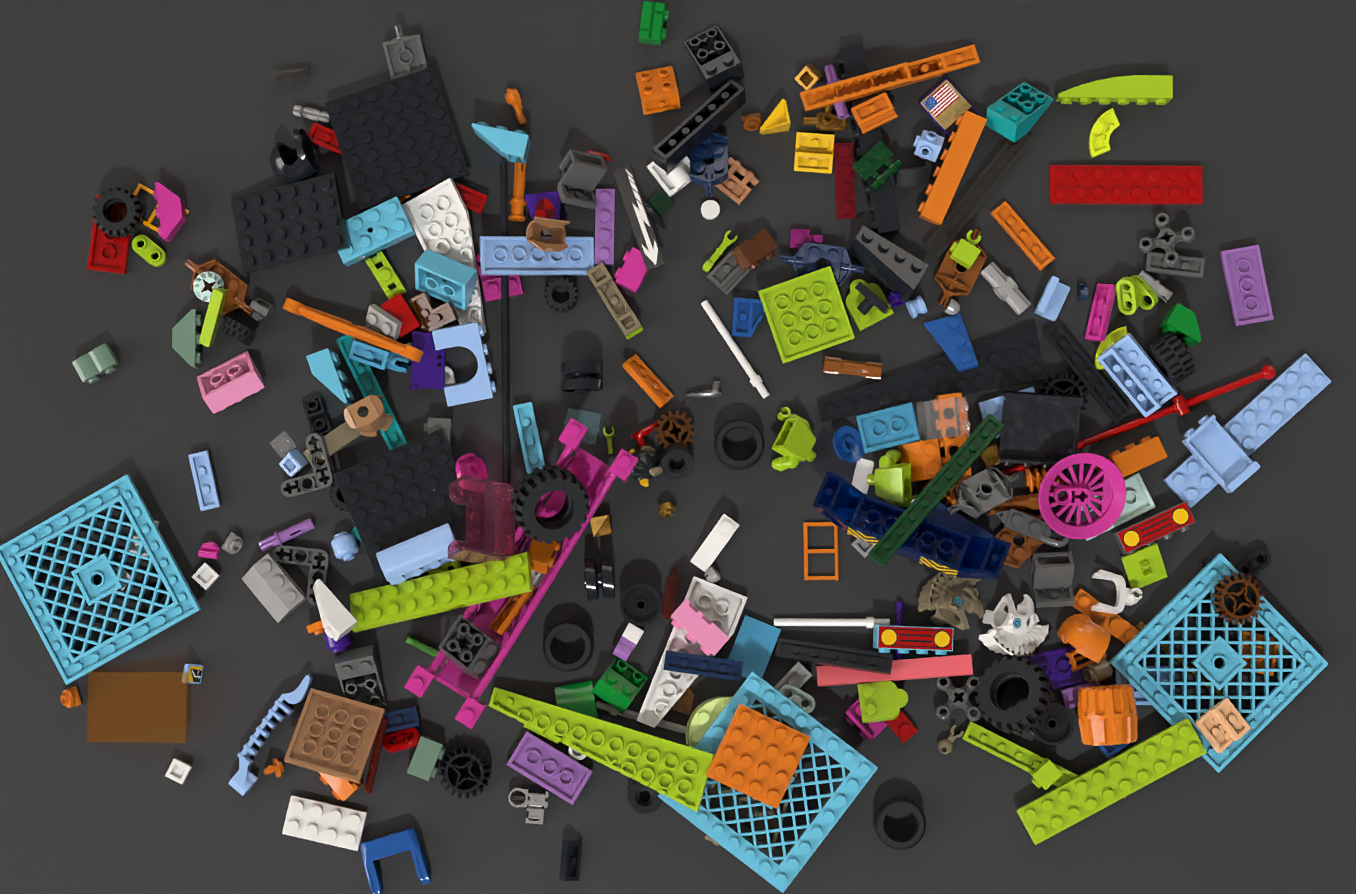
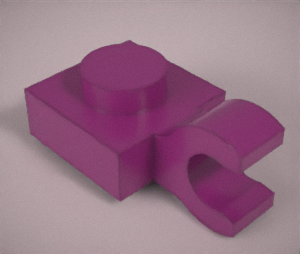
[790,229,823,249]

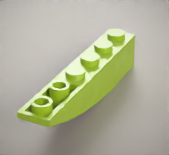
[1055,75,1173,105]

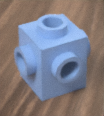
[913,130,944,162]

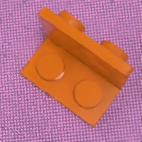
[636,66,681,115]

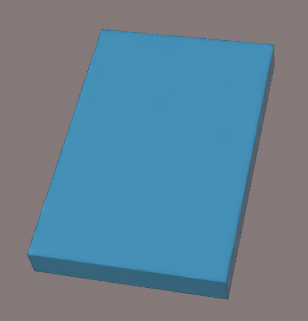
[856,402,921,454]
[728,615,781,678]

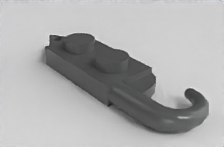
[995,508,1070,547]

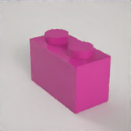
[614,247,649,294]

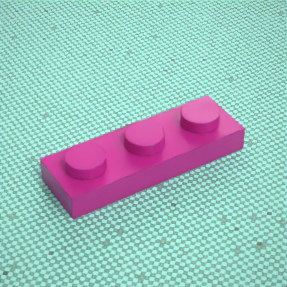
[1085,283,1116,342]

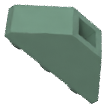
[172,309,203,368]

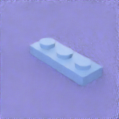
[188,451,221,511]

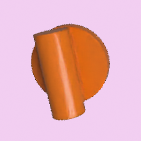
[60,686,82,708]
[263,758,284,778]

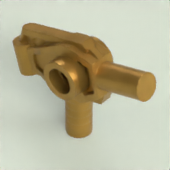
[802,105,848,131]

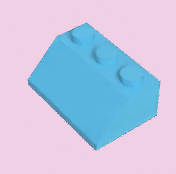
[415,249,477,311]

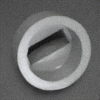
[944,298,960,315]
[704,566,721,583]

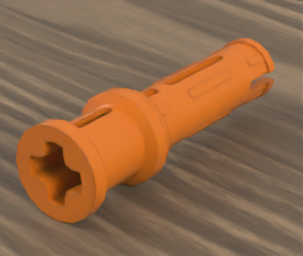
[508,163,527,222]

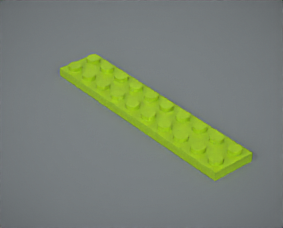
[350,552,533,632]
[1016,718,1207,845]

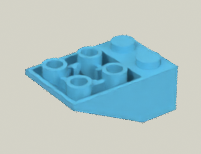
[472,122,531,164]
[306,348,354,406]

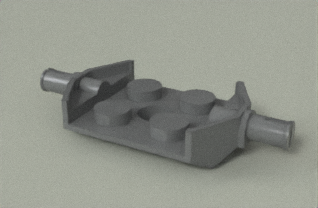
[947,467,1019,519]

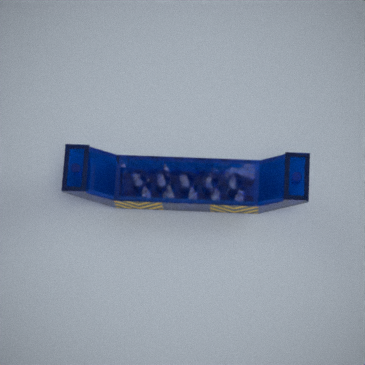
[812,471,1011,580]

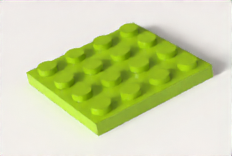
[758,266,855,364]

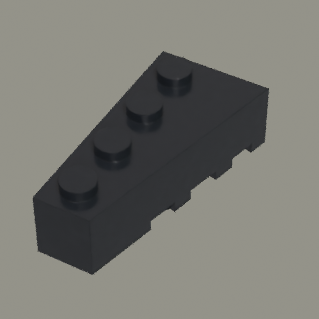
[848,226,929,302]

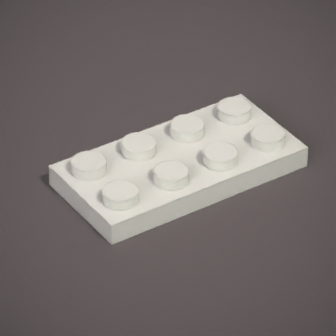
[282,795,367,851]

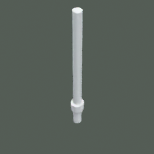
[701,300,770,399]
[774,617,890,628]

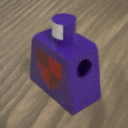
[525,191,562,236]

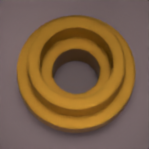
[658,502,677,518]

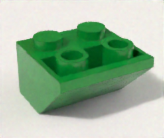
[1158,303,1202,347]
[592,656,648,714]

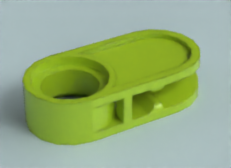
[1125,275,1158,310]

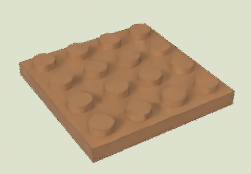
[284,688,385,784]

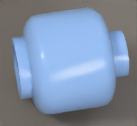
[331,531,359,561]

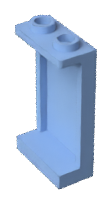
[1181,415,1261,493]

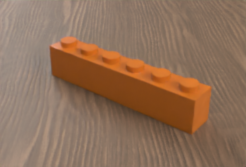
[917,110,987,226]

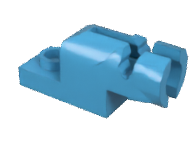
[348,339,412,373]

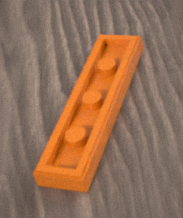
[990,201,1055,271]

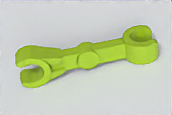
[702,230,737,273]

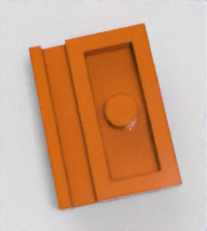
[851,92,898,134]

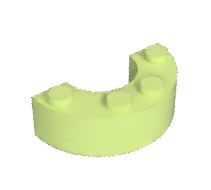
[685,696,732,748]

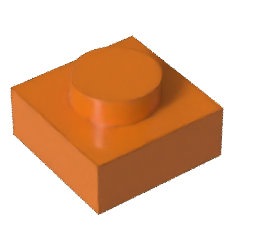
[306,621,325,636]

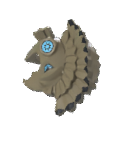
[917,564,984,630]

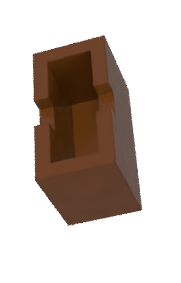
[731,229,779,272]

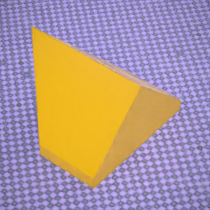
[759,99,791,135]

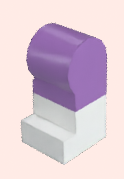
[613,623,644,661]

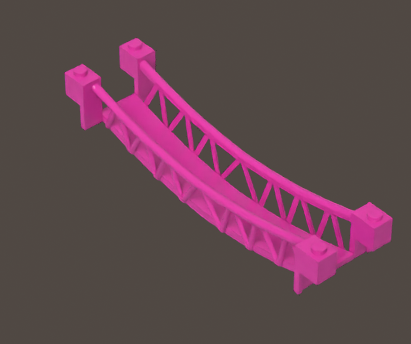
[404,418,639,729]

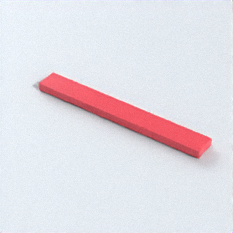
[816,654,973,687]

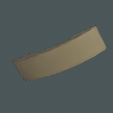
[586,262,642,336]
[303,410,368,465]

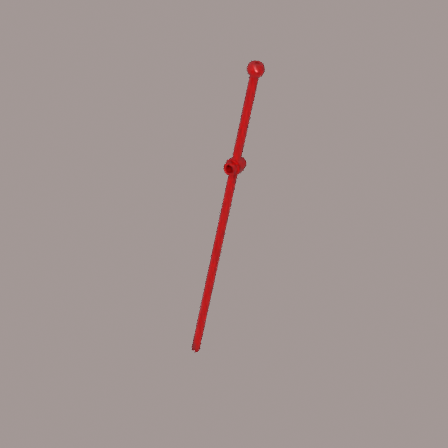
[1001,365,1276,476]

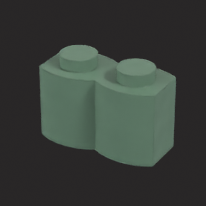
[72,343,119,384]

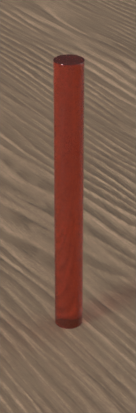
[364,717,388,793]

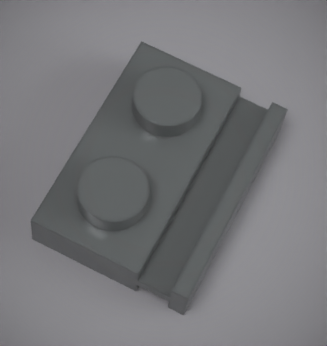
[706,249,751,296]

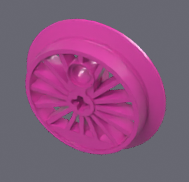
[1038,453,1126,539]

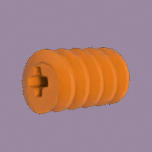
[1024,468,1066,492]

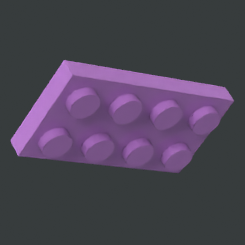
[1220,245,1274,327]
[506,731,593,805]

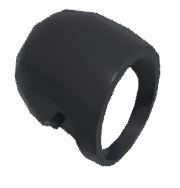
[269,127,320,184]

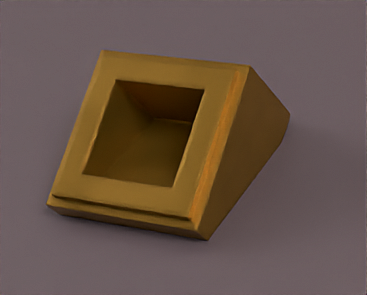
[794,64,823,91]

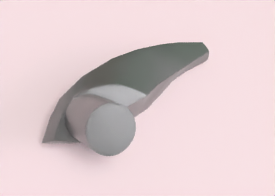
[686,381,722,398]

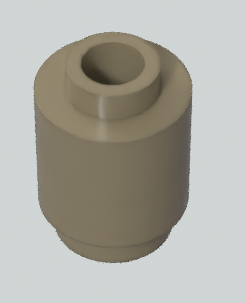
[1083,659,1113,683]

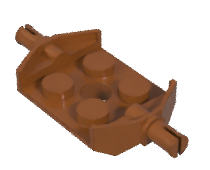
[934,229,987,307]
[184,259,255,316]
[986,511,1045,572]

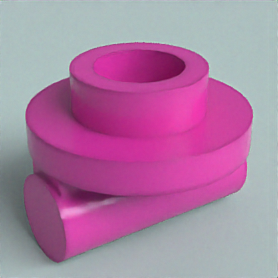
[198,541,220,559]

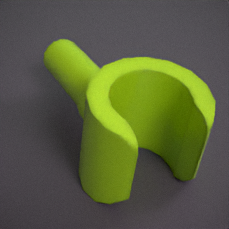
[603,427,615,454]

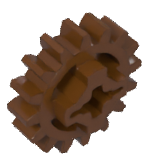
[653,410,695,449]

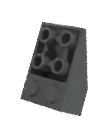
[438,615,501,680]
[335,645,387,707]

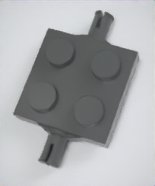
[382,24,428,80]

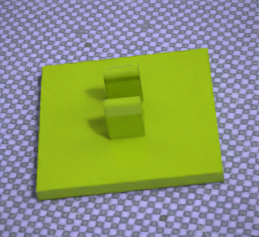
[1121,543,1168,589]

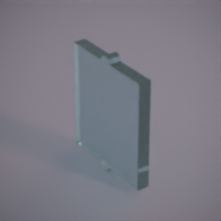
[564,408,601,445]

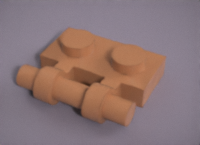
[715,157,760,205]

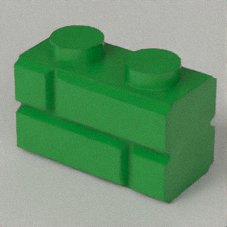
[638,1,669,45]

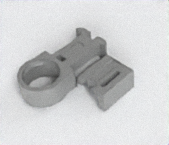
[508,788,549,825]

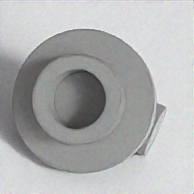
[221,531,243,554]

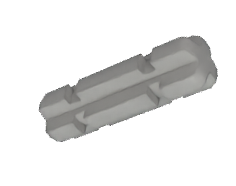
[293,105,330,123]

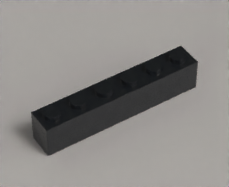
[652,79,746,173]

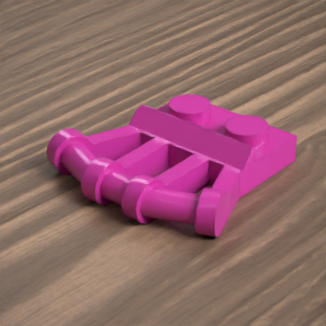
[475,253,523,302]

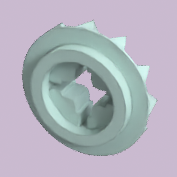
[193,271,224,302]

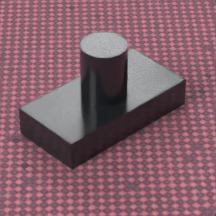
[855,282,891,315]

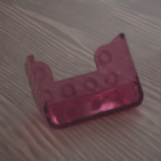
[447,475,515,563]

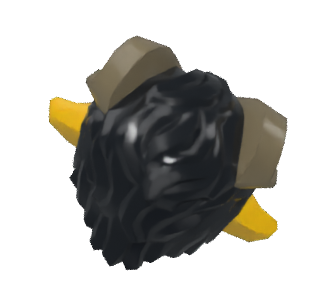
[629,446,663,487]

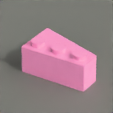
[670,598,730,657]

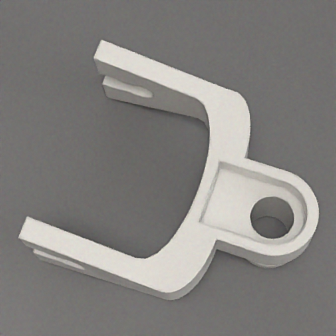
[1091,569,1142,614]

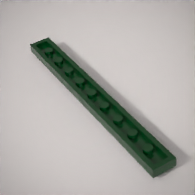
[868,413,1005,568]

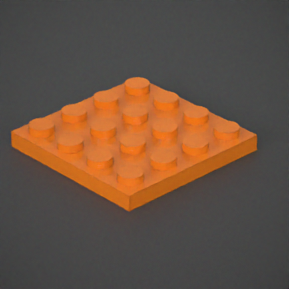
[705,703,811,809]

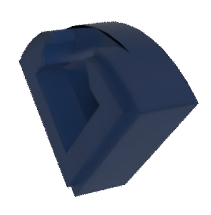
[1077,282,1088,302]

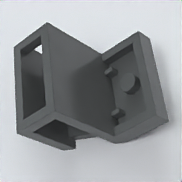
[557,149,608,209]
[1031,551,1075,608]

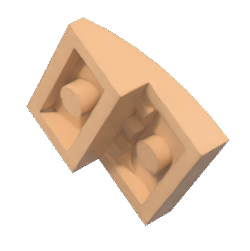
[1194,698,1251,753]

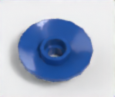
[833,426,864,463]

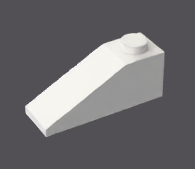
[690,514,739,572]
[313,579,357,642]

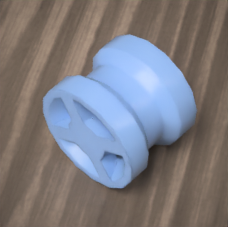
[905,295,927,319]

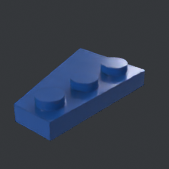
[924,313,978,372]

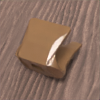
[526,217,570,252]
[344,395,393,437]

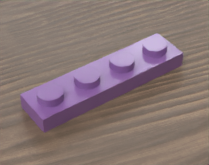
[595,189,615,266]

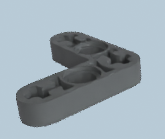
[281,433,336,497]
[273,545,330,605]

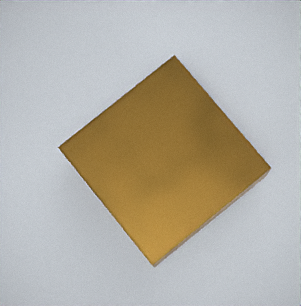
[980,444,1001,469]

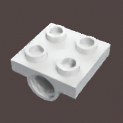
[647,156,691,197]

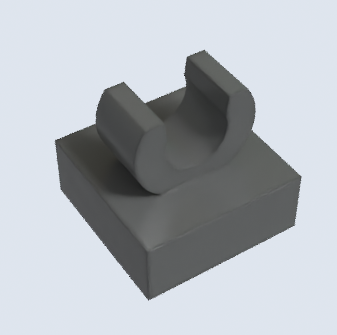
[250,297,275,321]

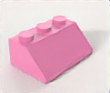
[197,351,265,414]

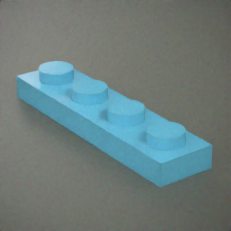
[513,402,545,474]

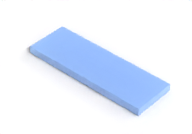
[479,236,595,275]

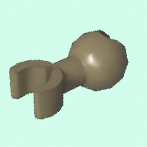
[938,725,964,754]

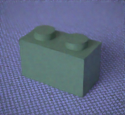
[407,735,446,781]

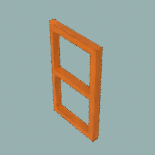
[803,521,839,581]

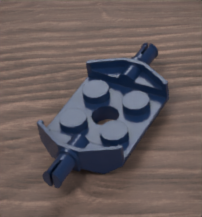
[690,132,729,197]
[780,242,865,286]

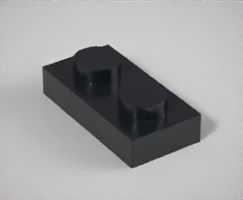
[559,841,582,881]

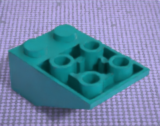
[985,82,1054,143]

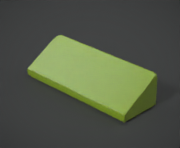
[199,289,228,347]

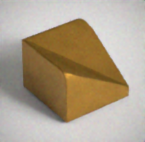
[590,515,612,537]

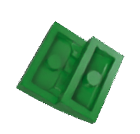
[554,680,599,719]

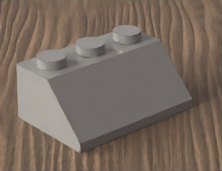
[242,554,307,623]

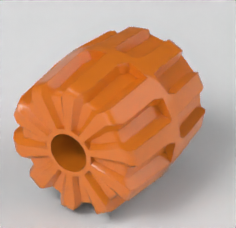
[1078,684,1137,746]

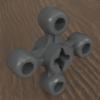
[1139,212,1196,268]
[935,676,981,722]

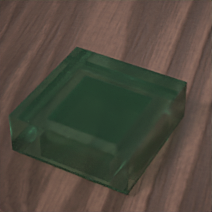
[648,189,675,216]

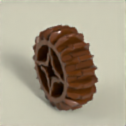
[1211,572,1265,625]

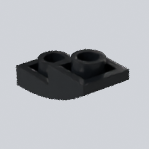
[302,395,333,440]

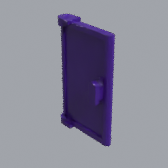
[410,331,446,390]

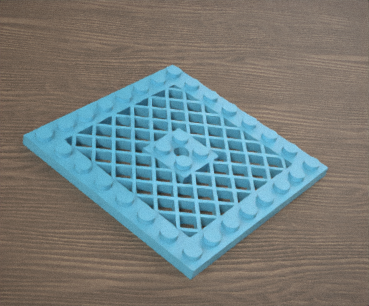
[0,474,202,685]
[1109,553,1329,773]
[658,671,878,893]

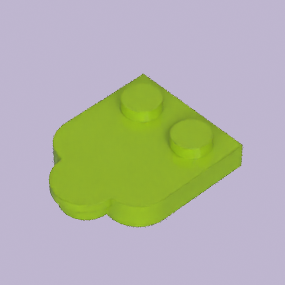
[845,279,894,331]
[857,681,908,723]

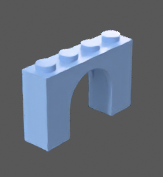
[432,321,496,407]

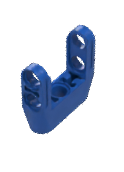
[360,827,431,894]

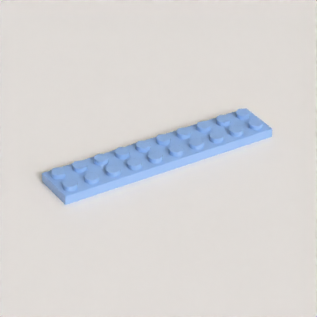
[1163,353,1332,508]

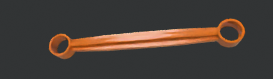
[282,298,424,363]

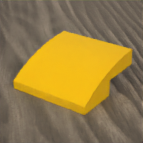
[794,132,835,174]

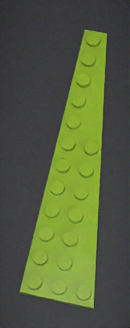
[489,687,715,812]

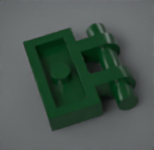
[852,141,903,190]

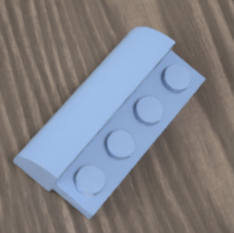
[1097,333,1178,418]
[376,523,464,586]

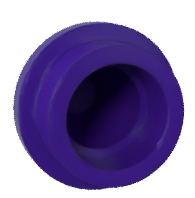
[887,290,905,307]

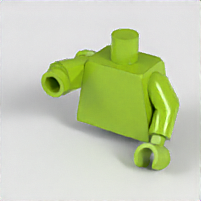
[772,407,816,471]
[866,450,918,507]

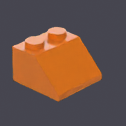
[897,439,943,483]

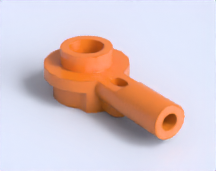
[505,88,527,125]

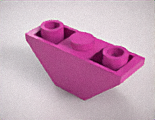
[153,182,187,242]

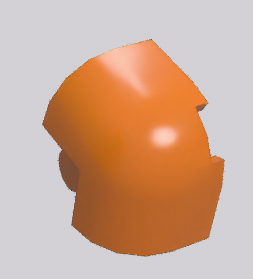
[1057,614,1111,663]

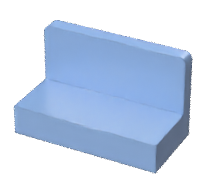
[1034,276,1070,322]

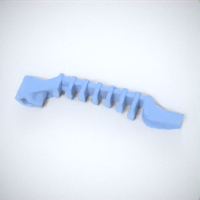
[228,674,313,796]

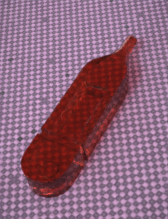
[662,567,679,619]

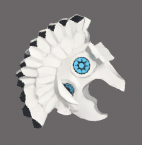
[979,594,1052,657]

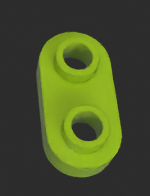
[132,235,167,267]
[1116,277,1139,315]

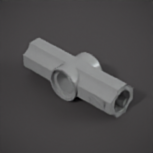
[980,262,1031,315]

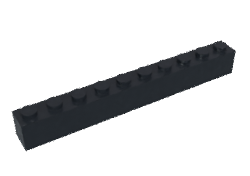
[837,44,901,236]

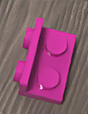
[844,698,887,741]

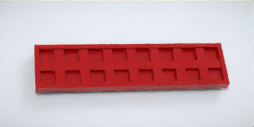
[1049,165,1203,205]

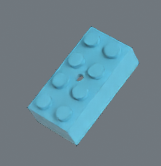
[338,196,416,267]

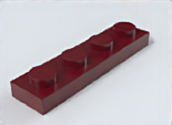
[834,143,856,220]

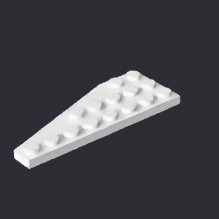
[402,178,486,333]
[636,576,747,728]

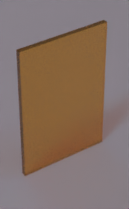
[87,672,188,743]

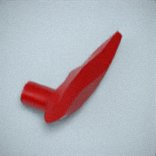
[631,422,659,447]

